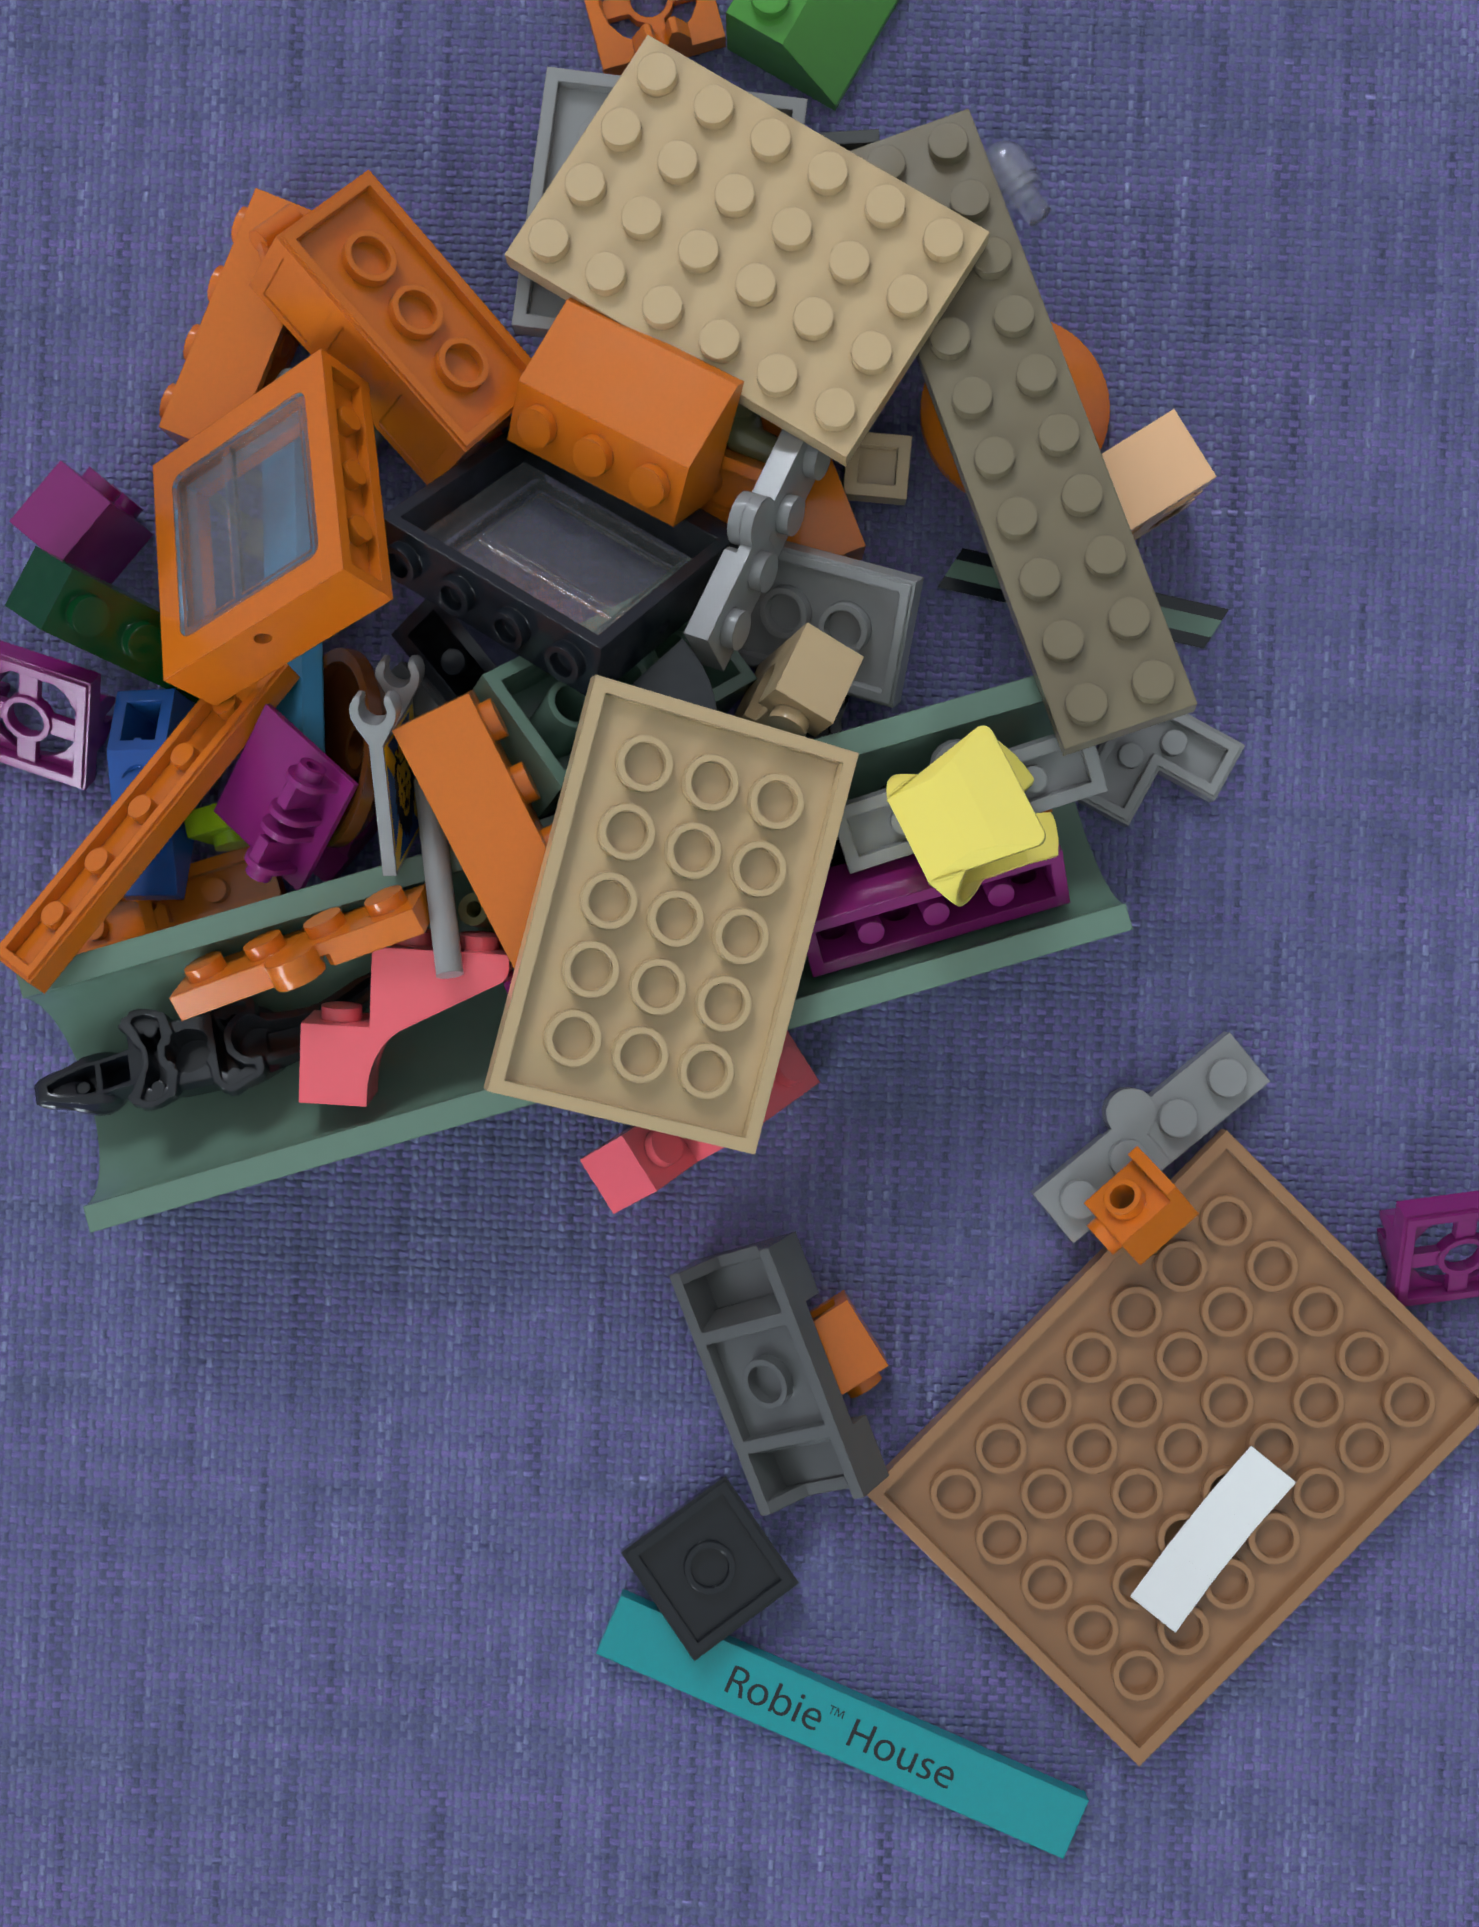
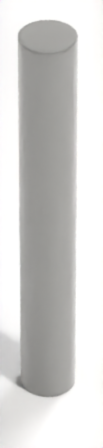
[413,778,464,979]

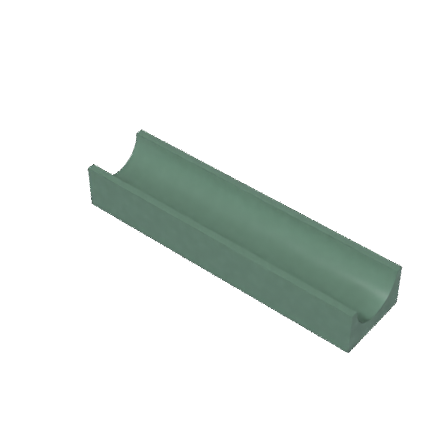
[16,676,1133,1233]

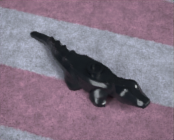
[34,972,371,1116]

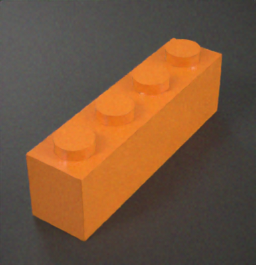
[159,188,312,445]
[392,689,552,969]

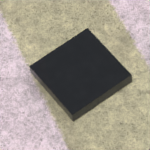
[621,1474,799,1661]

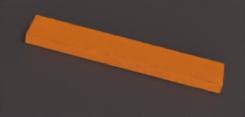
[0,664,300,994]

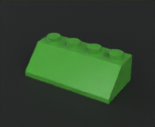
[726,0,899,111]

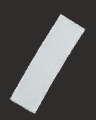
[1130,1446,1296,1633]

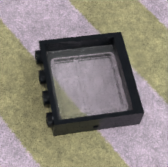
[384,430,739,696]

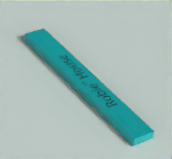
[596,1589,1089,1859]

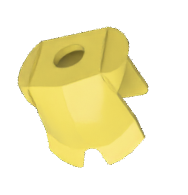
[886,726,1059,907]

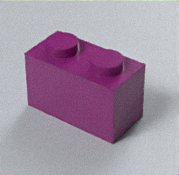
[9,460,154,584]

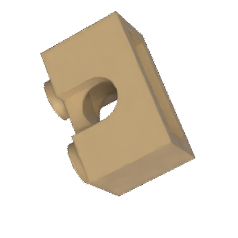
[734,622,864,737]

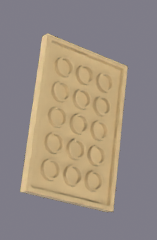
[504,35,990,467]
[484,675,859,1155]

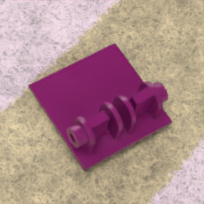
[214,703,359,890]

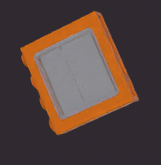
[153,348,393,706]

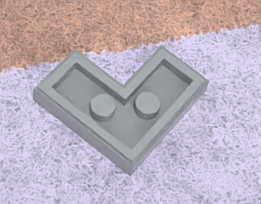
[1076,714,1245,828]

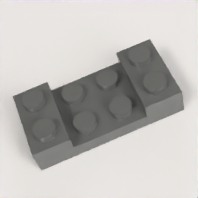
[669,1231,889,1516]

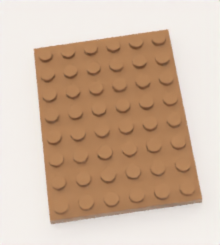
[867,1129,1479,1767]

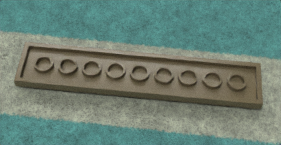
[850,108,1198,756]

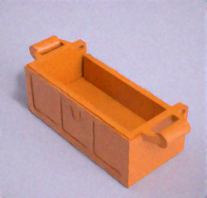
[249,170,532,485]

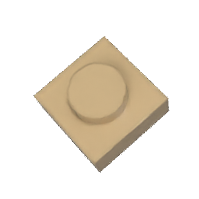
[843,432,912,505]

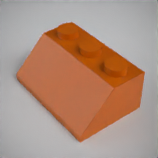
[507,298,744,527]

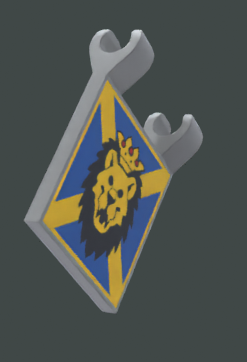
[349,655,425,876]

